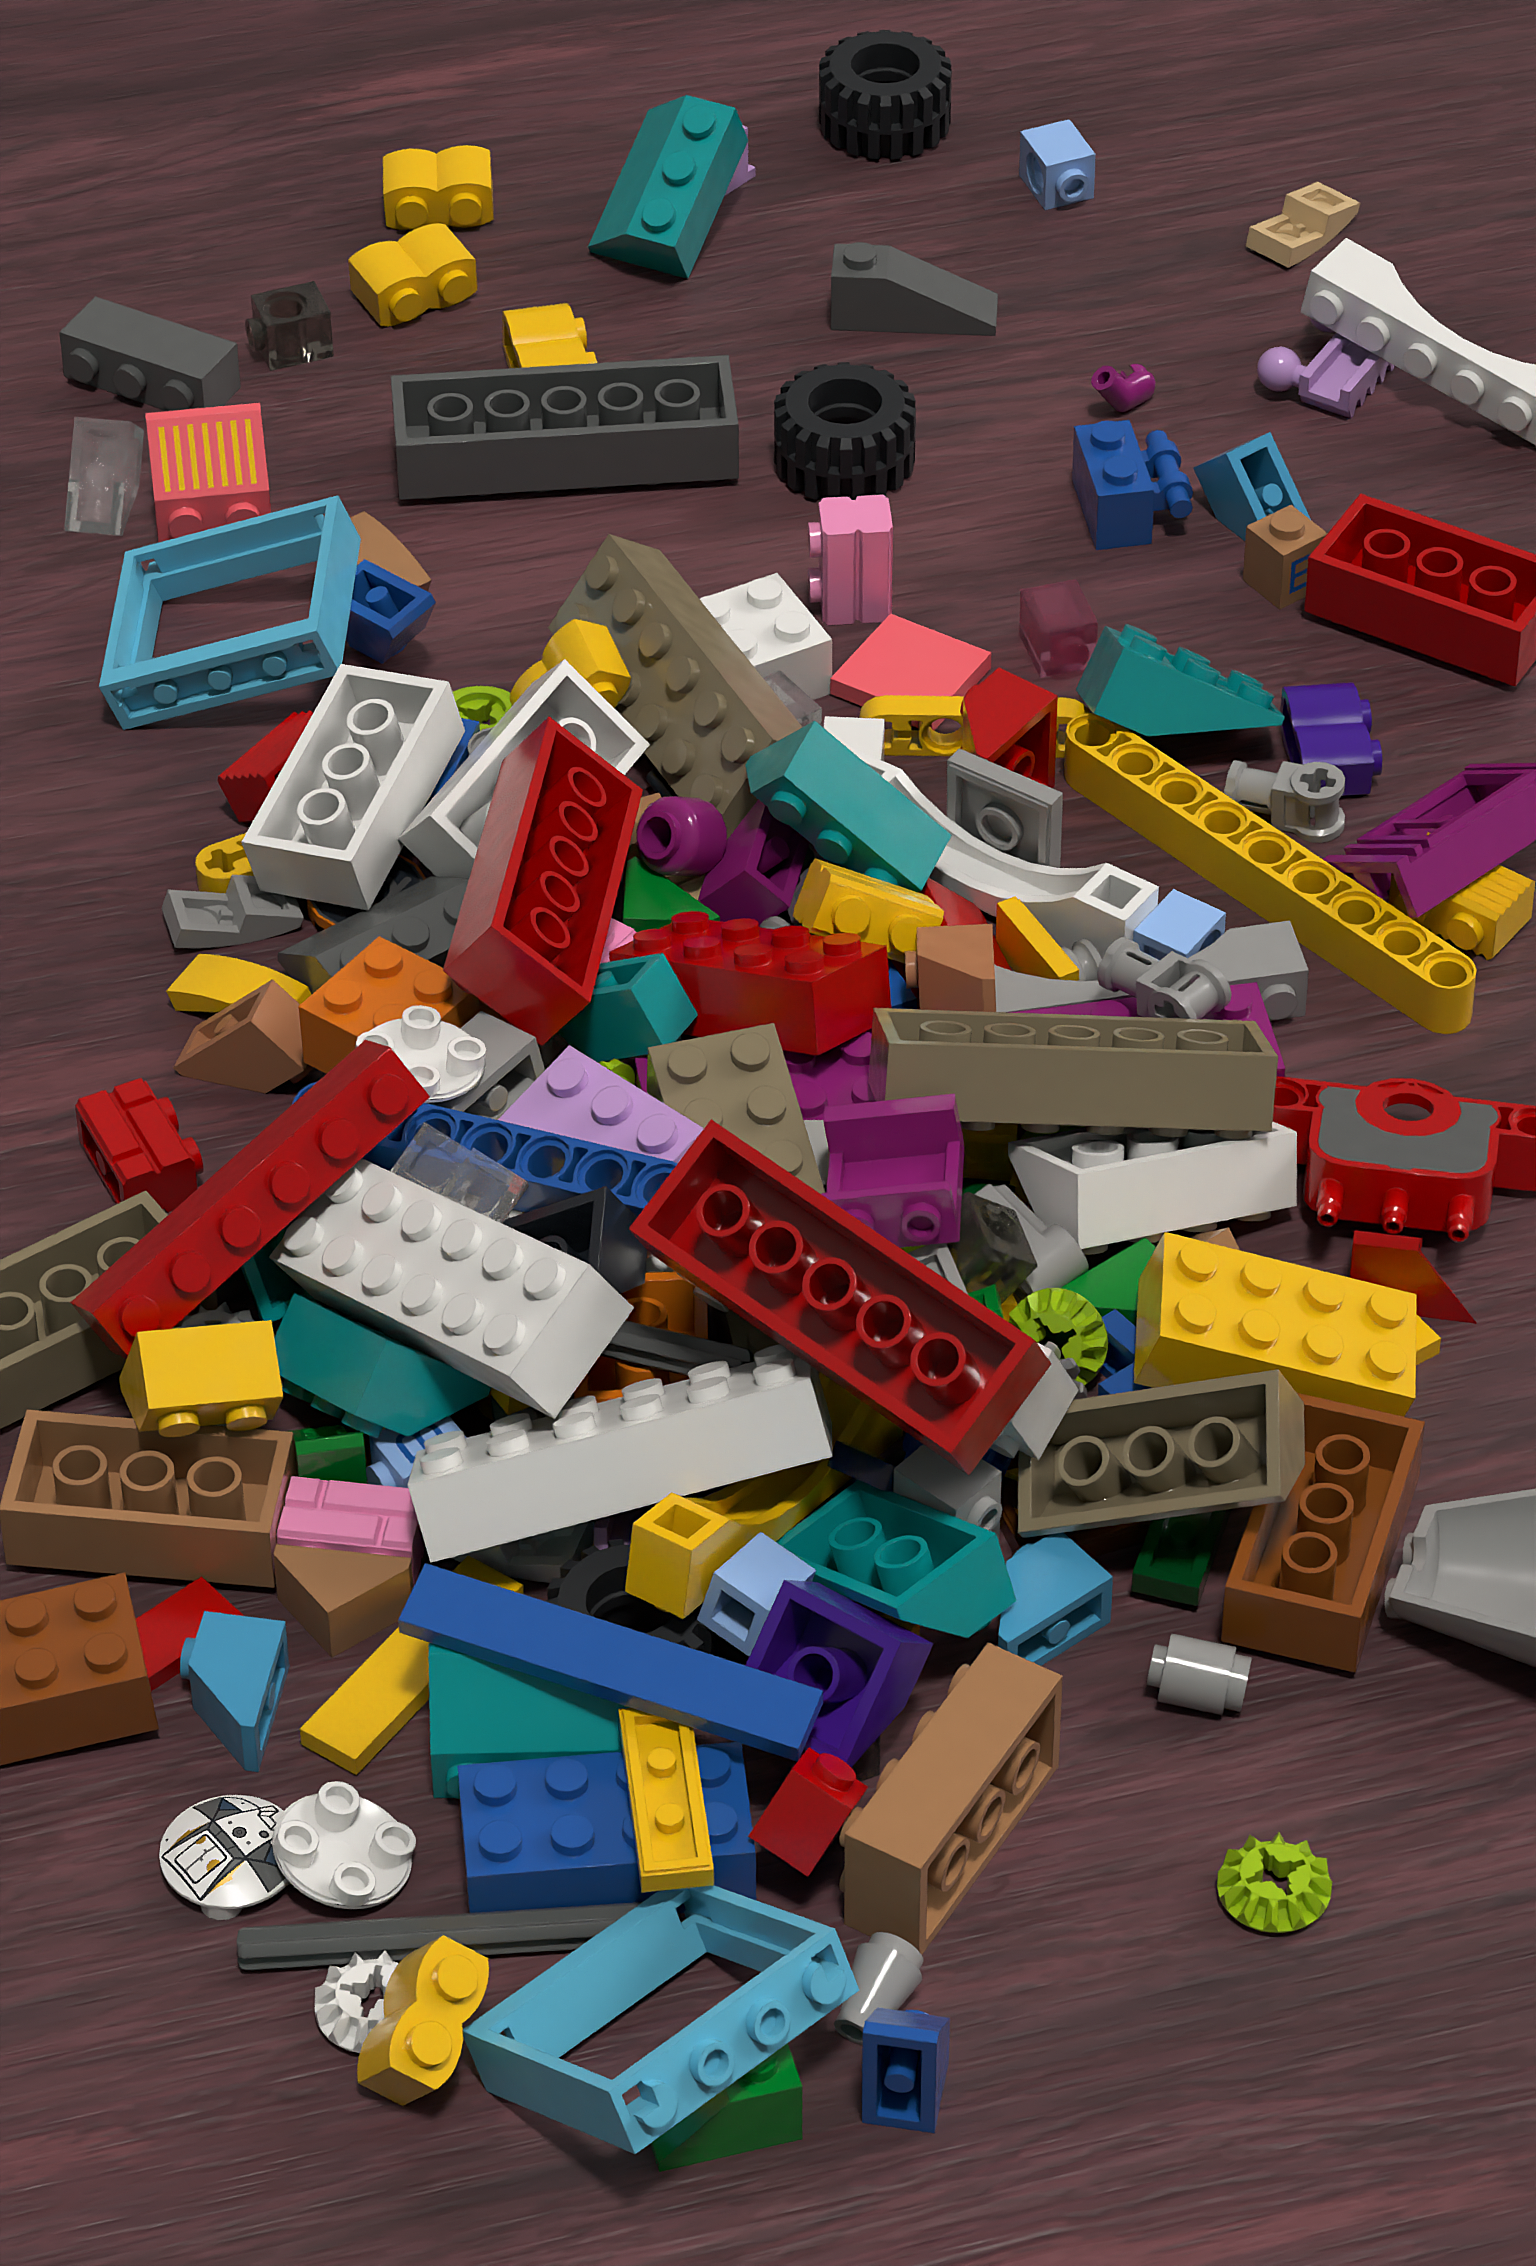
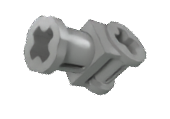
[1224,760,1345,843]
[1097,937,1232,1019]

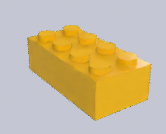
[1134,1232,1417,1417]

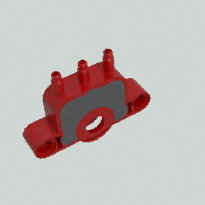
[1273,1076,1536,1242]

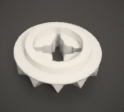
[315,1950,399,2053]

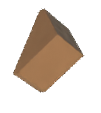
[273,1544,413,1658]

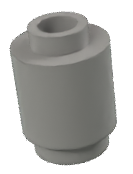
[1147,1633,1252,1715]

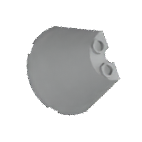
[1385,1488,1536,1667]

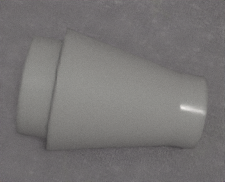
[834,1932,924,2045]

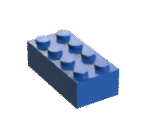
[457,1742,756,1913]

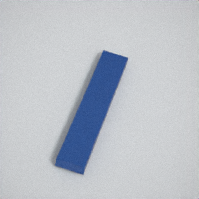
[398,1563,823,1762]

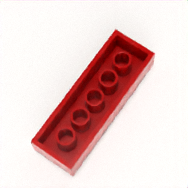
[443,716,643,1046]
[629,1119,1052,1476]

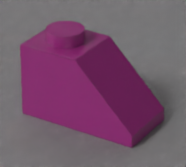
[698,799,810,927]

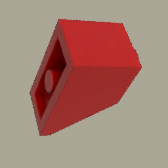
[748,1747,868,1877]

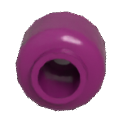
[636,796,727,877]

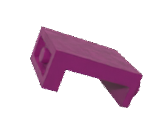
[822,1093,965,1248]

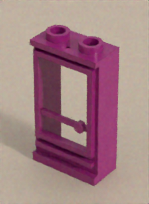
[1323,763,1536,918]

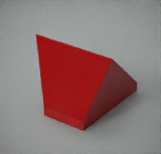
[1350,1230,1477,1324]

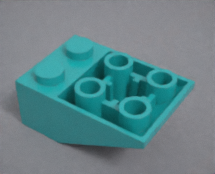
[1076,624,1285,736]

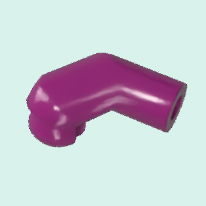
[1091,364,1156,412]

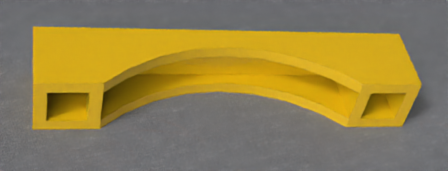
[625,1372,904,1619]

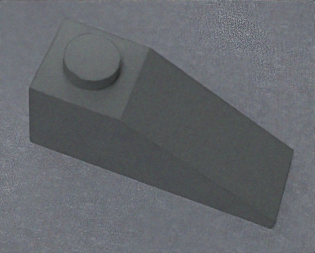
[831,242,998,336]

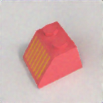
[145,403,271,543]

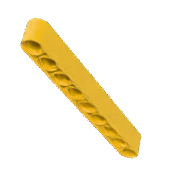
[1064,713,1477,1034]

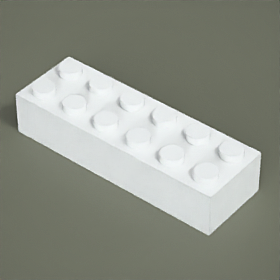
[269,1159,634,1419]
[408,1344,832,1563]

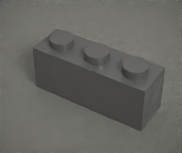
[59,296,241,411]

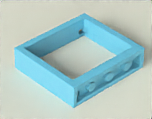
[99,495,361,730]
[463,1885,859,2154]

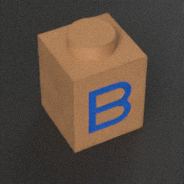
[1243,505,1328,610]

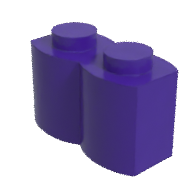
[1280,682,1382,795]

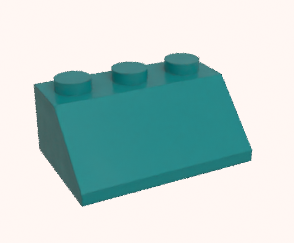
[588,95,748,279]
[745,721,952,892]
[274,1293,492,1438]
[776,1479,1017,1638]
[428,1643,631,1799]

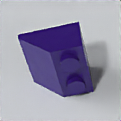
[745,1580,933,1767]

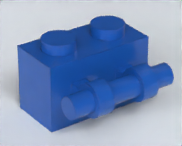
[1072,420,1193,550]

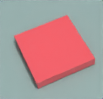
[830,614,991,731]

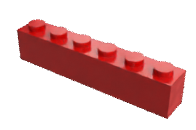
[70,1040,430,1359]

